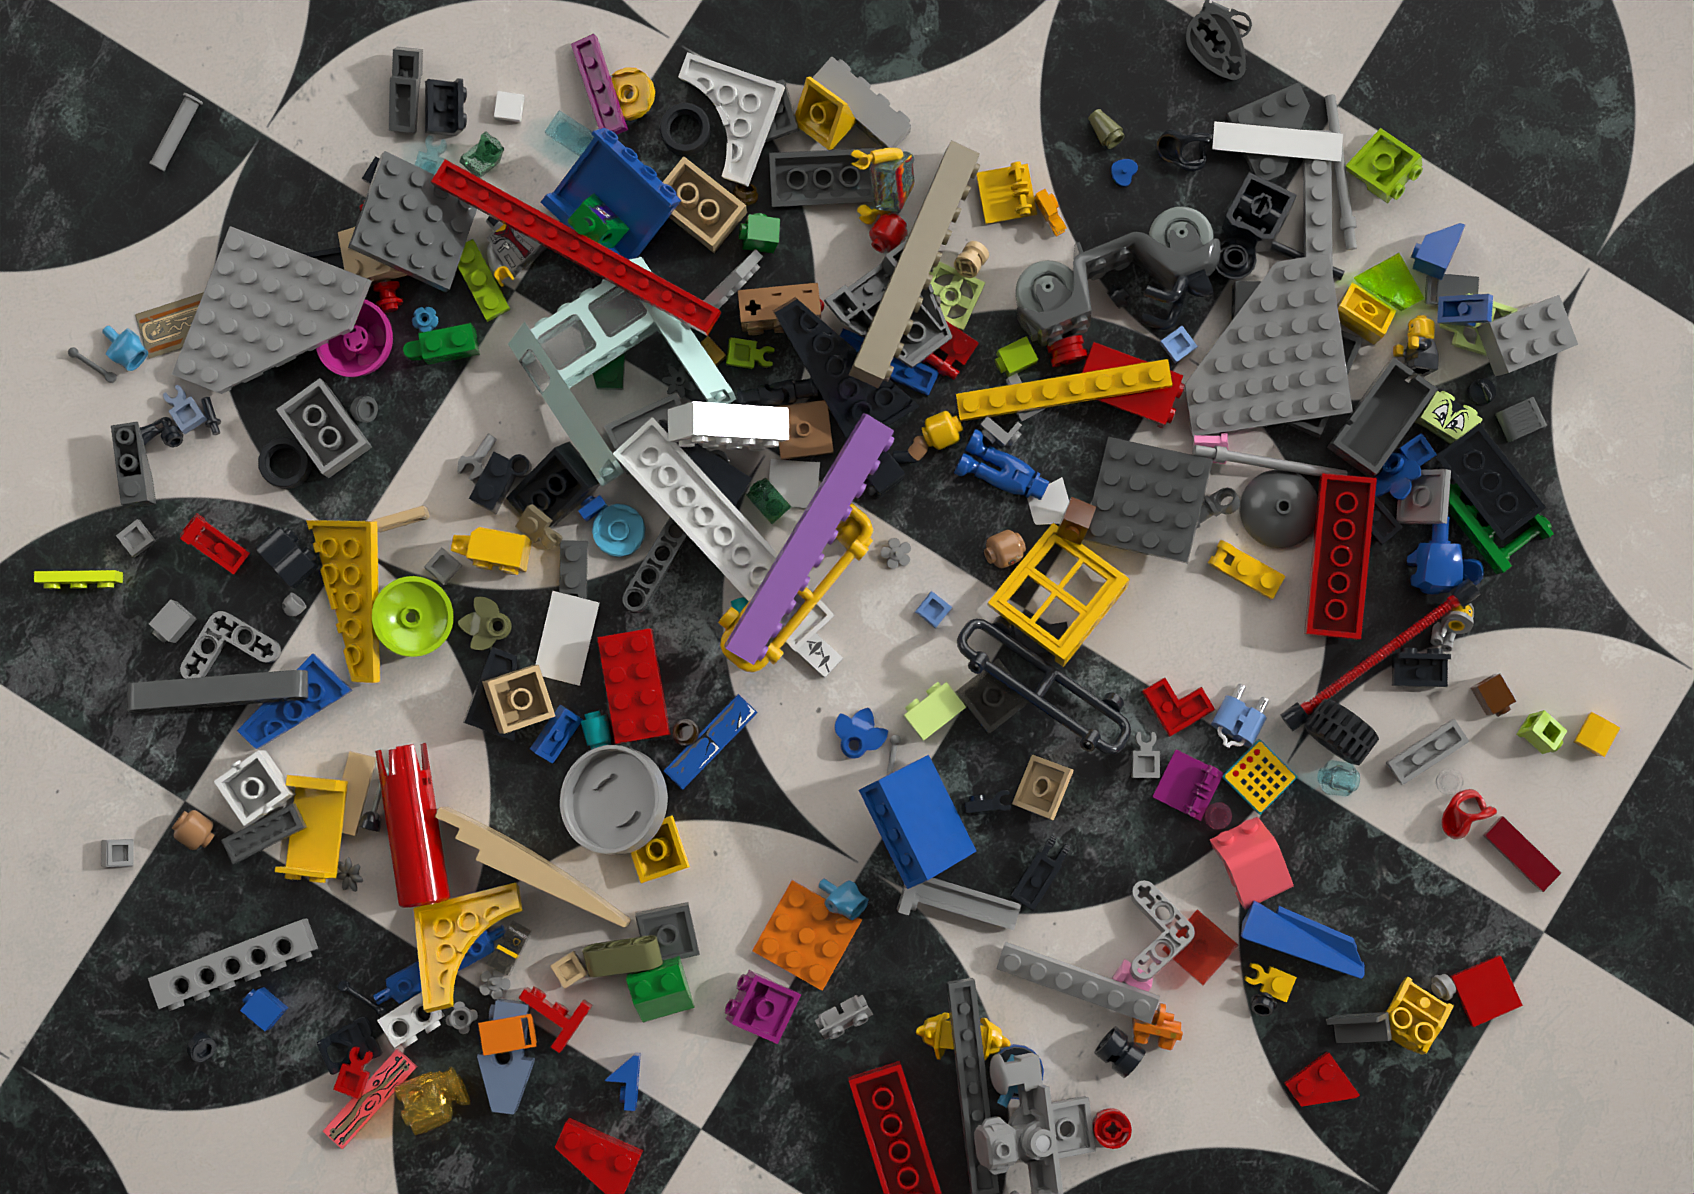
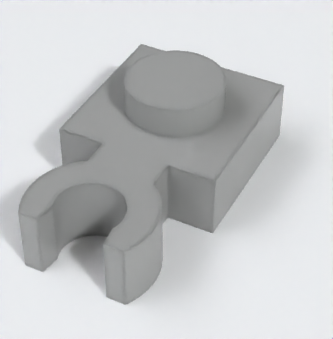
[1132,732,1160,778]

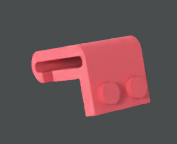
[1210,817,1294,910]

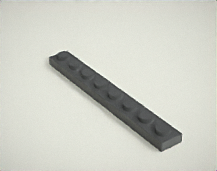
[946,978,999,1194]

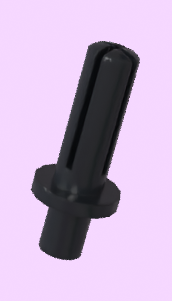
[201,397,221,435]

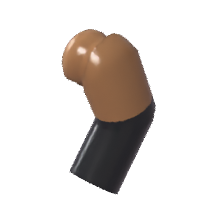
[893,436,929,464]

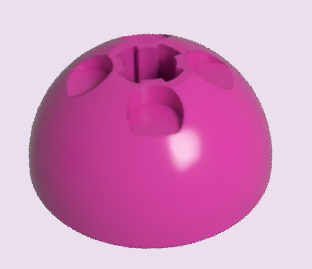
[316,300,393,377]

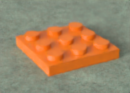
[752,880,862,991]

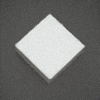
[494,91,525,123]

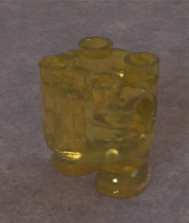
[394,1066,470,1135]

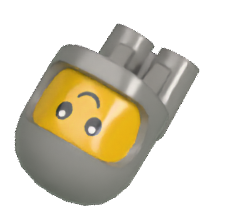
[1430,603,1474,652]

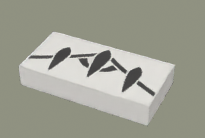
[796,633,843,678]

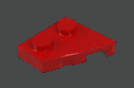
[1284,1052,1360,1107]

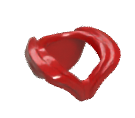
[1442,789,1497,840]

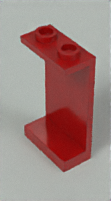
[1081,342,1185,428]

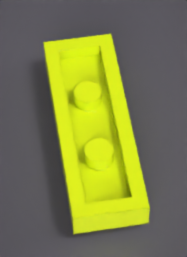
[34,570,123,589]

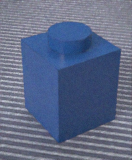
[240,987,288,1031]

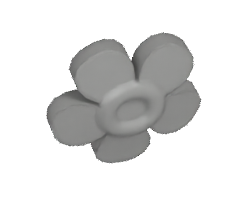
[881,538,911,569]
[480,968,510,1000]

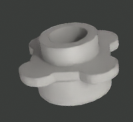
[446,1001,478,1034]

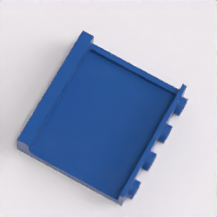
[541,128,682,260]
[858,755,976,889]

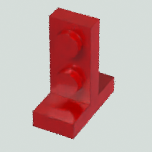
[180,513,250,575]
[519,986,593,1053]

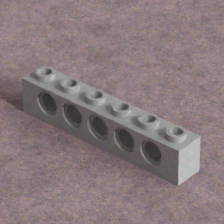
[148,918,318,1011]

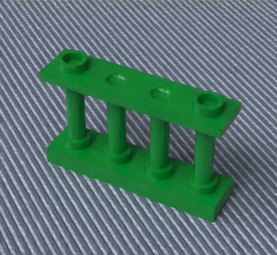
[1448,483,1554,575]

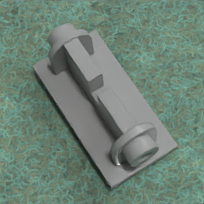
[815,995,873,1040]

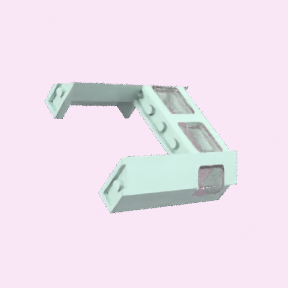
[508,257,736,487]

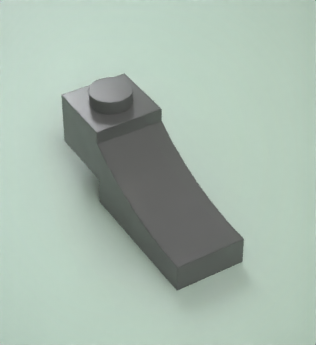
[389,47,423,133]

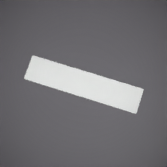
[1212,122,1343,162]

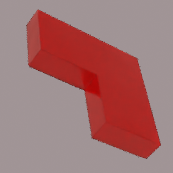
[1141,677,1215,737]

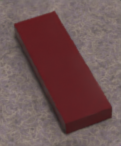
[1483,816,1561,892]

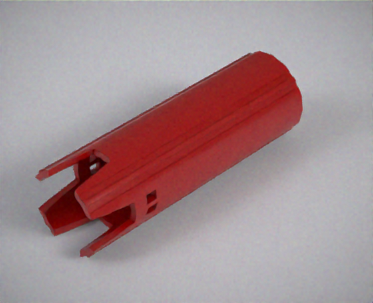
[375,743,450,908]

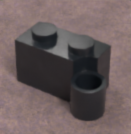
[469,451,532,514]

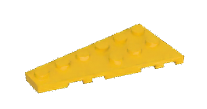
[306,520,380,683]

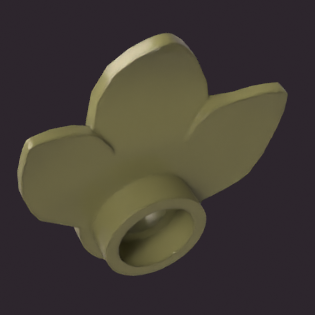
[458,597,512,650]

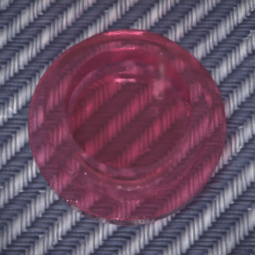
[1205,802,1232,829]

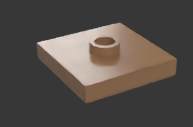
[774,400,834,460]

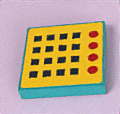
[1222,739,1298,815]

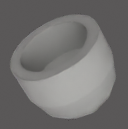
[282,593,306,616]

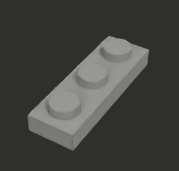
[1386,719,1470,785]

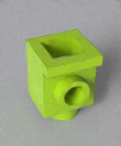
[1516,710,1567,754]

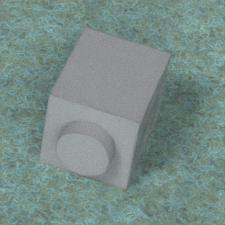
[149,600,197,643]

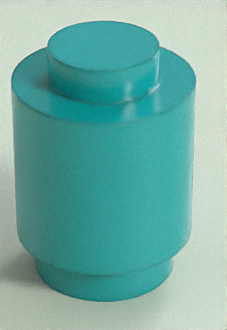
[581,710,613,750]

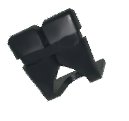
[317,1016,383,1075]

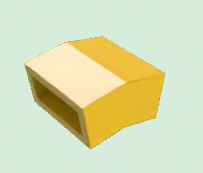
[1573,712,1620,757]

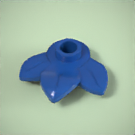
[1375,453,1421,500]
[835,707,888,759]

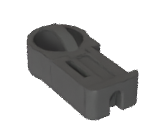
[1199,0,1252,38]

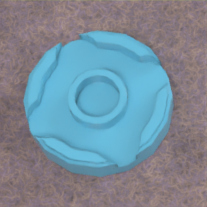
[592,504,646,557]

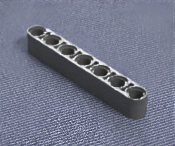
[623,450,730,613]
[127,670,308,713]

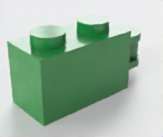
[403,323,480,365]

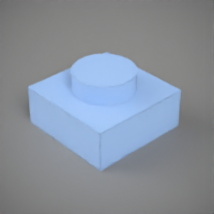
[1160,326,1198,364]

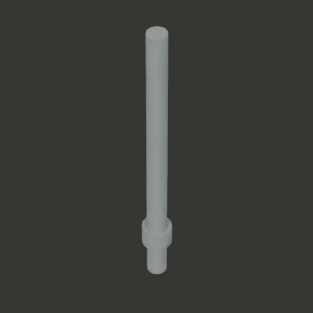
[1325,94,1357,250]
[1192,445,1347,477]

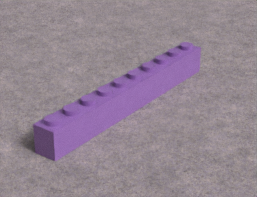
[724,413,894,665]

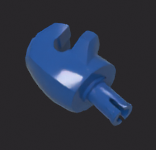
[1407,517,1463,594]

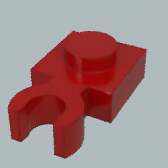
[333,1047,373,1099]

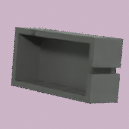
[1326,358,1438,478]

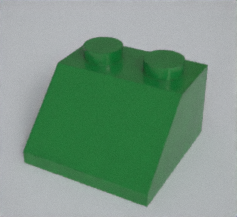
[626,956,695,1023]

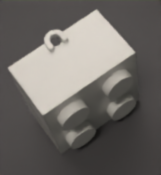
[214,750,296,826]

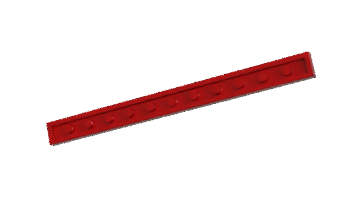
[431,159,721,336]

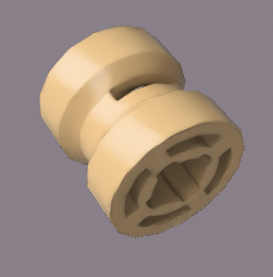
[954,241,989,278]

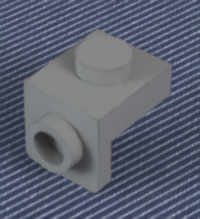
[979,416,1022,448]

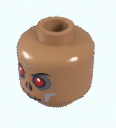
[984,530,1026,569]

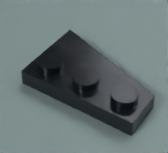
[463,647,517,741]

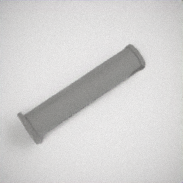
[149,92,203,172]

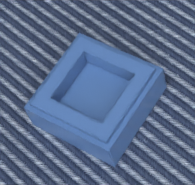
[915,591,952,629]

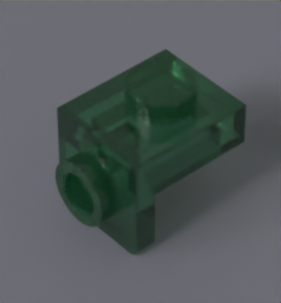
[459,131,504,178]
[746,478,792,524]

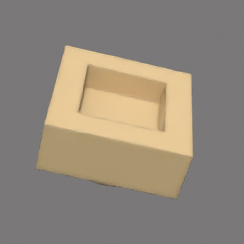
[550,951,588,989]

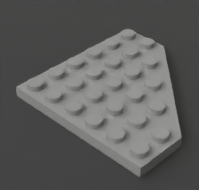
[172,226,372,394]
[1185,253,1353,437]

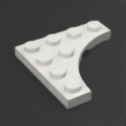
[678,52,785,187]

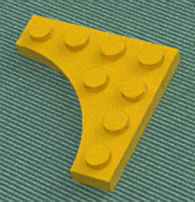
[413,883,522,1013]

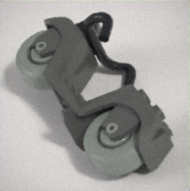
[1016,207,1221,347]

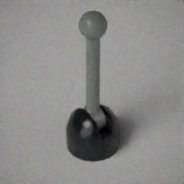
[358,767,389,832]

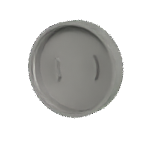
[560,745,668,855]

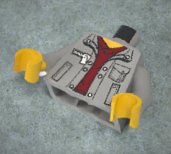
[486,216,547,287]

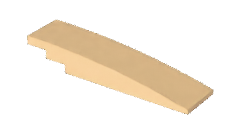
[435,807,631,928]

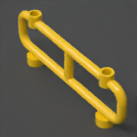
[718,503,872,672]

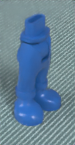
[954,429,1050,500]

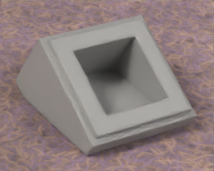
[101,839,133,867]

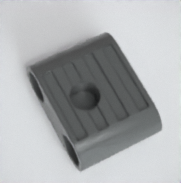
[1495,397,1547,443]

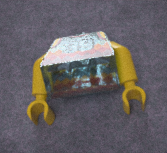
[851,148,915,225]

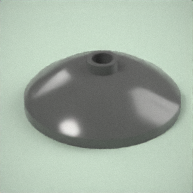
[1240,469,1318,548]

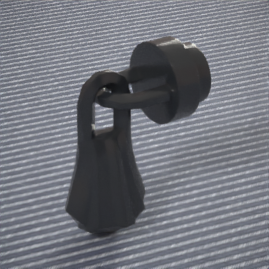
[140,417,184,448]

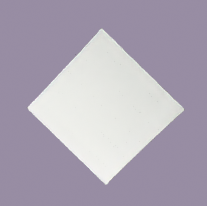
[767,459,820,508]

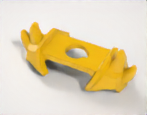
[916,1013,1011,1061]

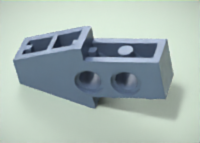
[477,999,535,1114]

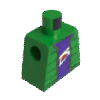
[567,193,630,248]

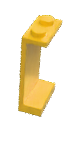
[275,775,348,883]

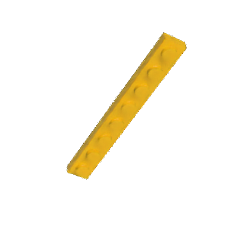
[956,359,1172,422]

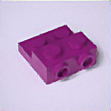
[725,970,801,1044]

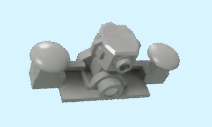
[974,1053,1096,1194]

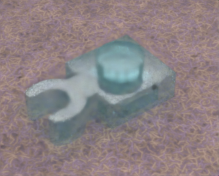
[415,135,447,175]

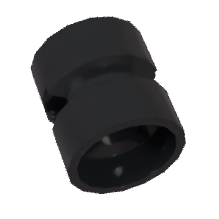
[1094,1026,1146,1078]

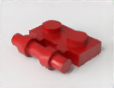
[921,321,979,380]

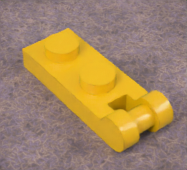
[1208,540,1286,600]

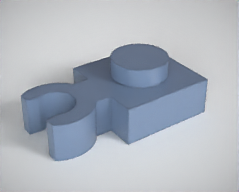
[163,385,207,434]

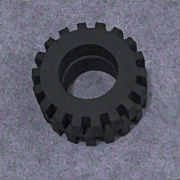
[1305,699,1379,766]

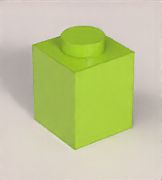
[995,336,1038,377]

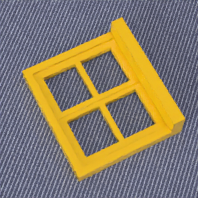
[987,523,1130,667]

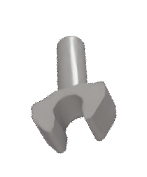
[458,433,497,481]

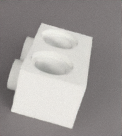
[377,992,445,1048]

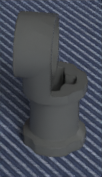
[1197,487,1240,528]

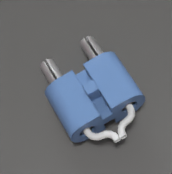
[1211,683,1269,748]

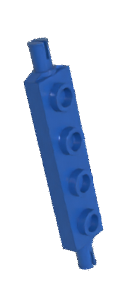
[373,924,508,1005]

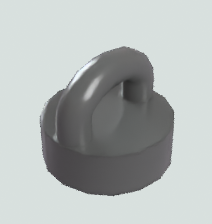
[351,396,378,423]

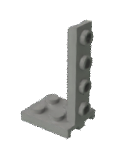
[896,878,1021,930]

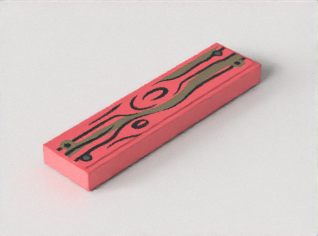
[323,1049,418,1149]

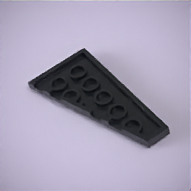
[773,297,920,439]

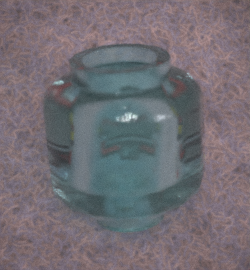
[1317,760,1360,797]

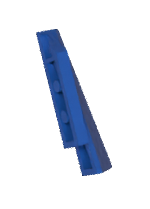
[1241,901,1365,979]

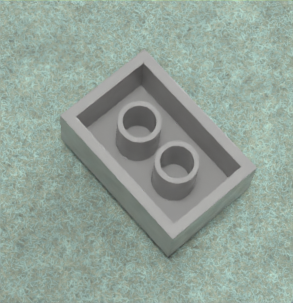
[1476,295,1578,376]
[276,378,372,478]

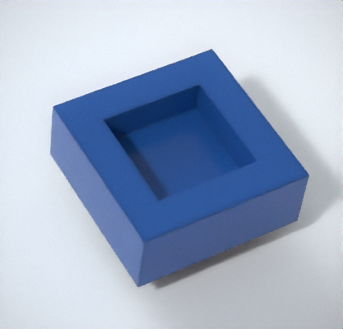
[1398,433,1437,466]
[578,495,608,522]

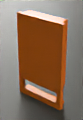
[478,1014,537,1056]

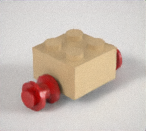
[338,200,407,312]

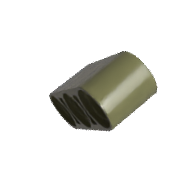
[582,935,663,977]

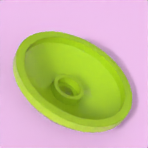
[371,576,453,657]

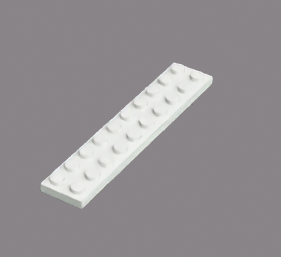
[613,417,835,652]

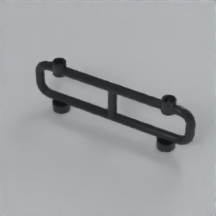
[957,616,1131,755]

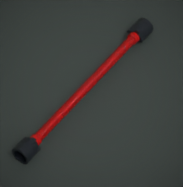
[1280,578,1481,732]

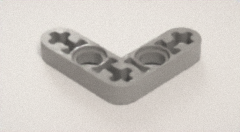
[180,611,281,679]
[1130,880,1195,982]

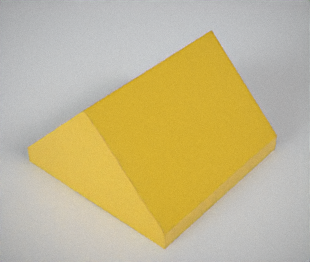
[795,77,857,150]
[1337,282,1396,345]
[631,816,690,884]

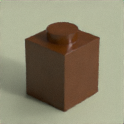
[1056,497,1096,545]
[1470,673,1516,717]

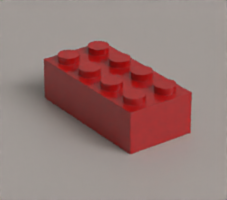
[597,628,671,744]

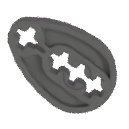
[1186,10,1246,80]

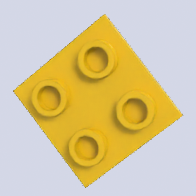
[976,161,1037,224]

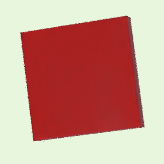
[1450,955,1523,1027]

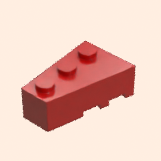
[555,1118,643,1194]

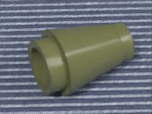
[1088,109,1125,149]

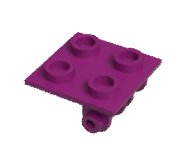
[1152,749,1224,821]

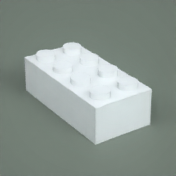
[668,402,789,451]

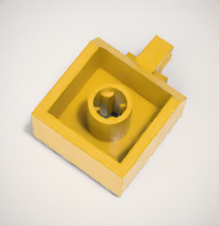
[451,527,532,575]

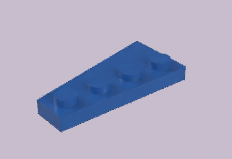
[237,653,353,749]

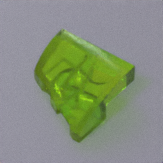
[1354,253,1425,311]

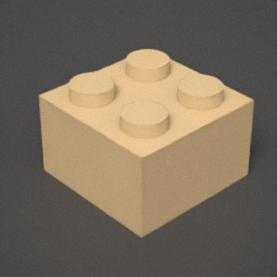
[483,665,555,734]

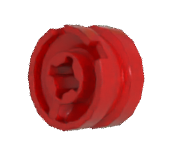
[1047,335,1088,367]
[1092,1108,1132,1149]

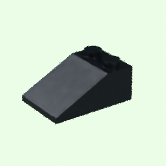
[506,441,601,529]

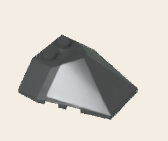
[824,241,952,369]

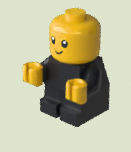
[1393,315,1439,377]

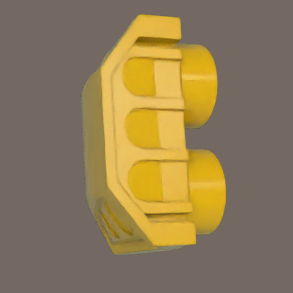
[1386,977,1453,1055]

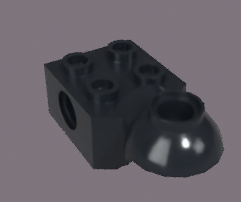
[1216,172,1297,280]

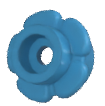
[412,307,438,332]

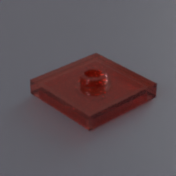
[1162,909,1239,986]

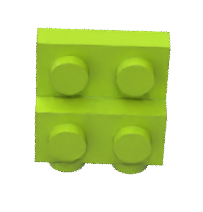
[1346,128,1423,204]

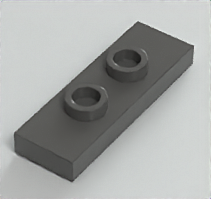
[221,803,307,864]

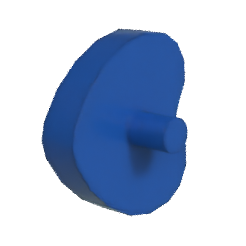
[1111,159,1138,187]
[1463,559,1484,586]

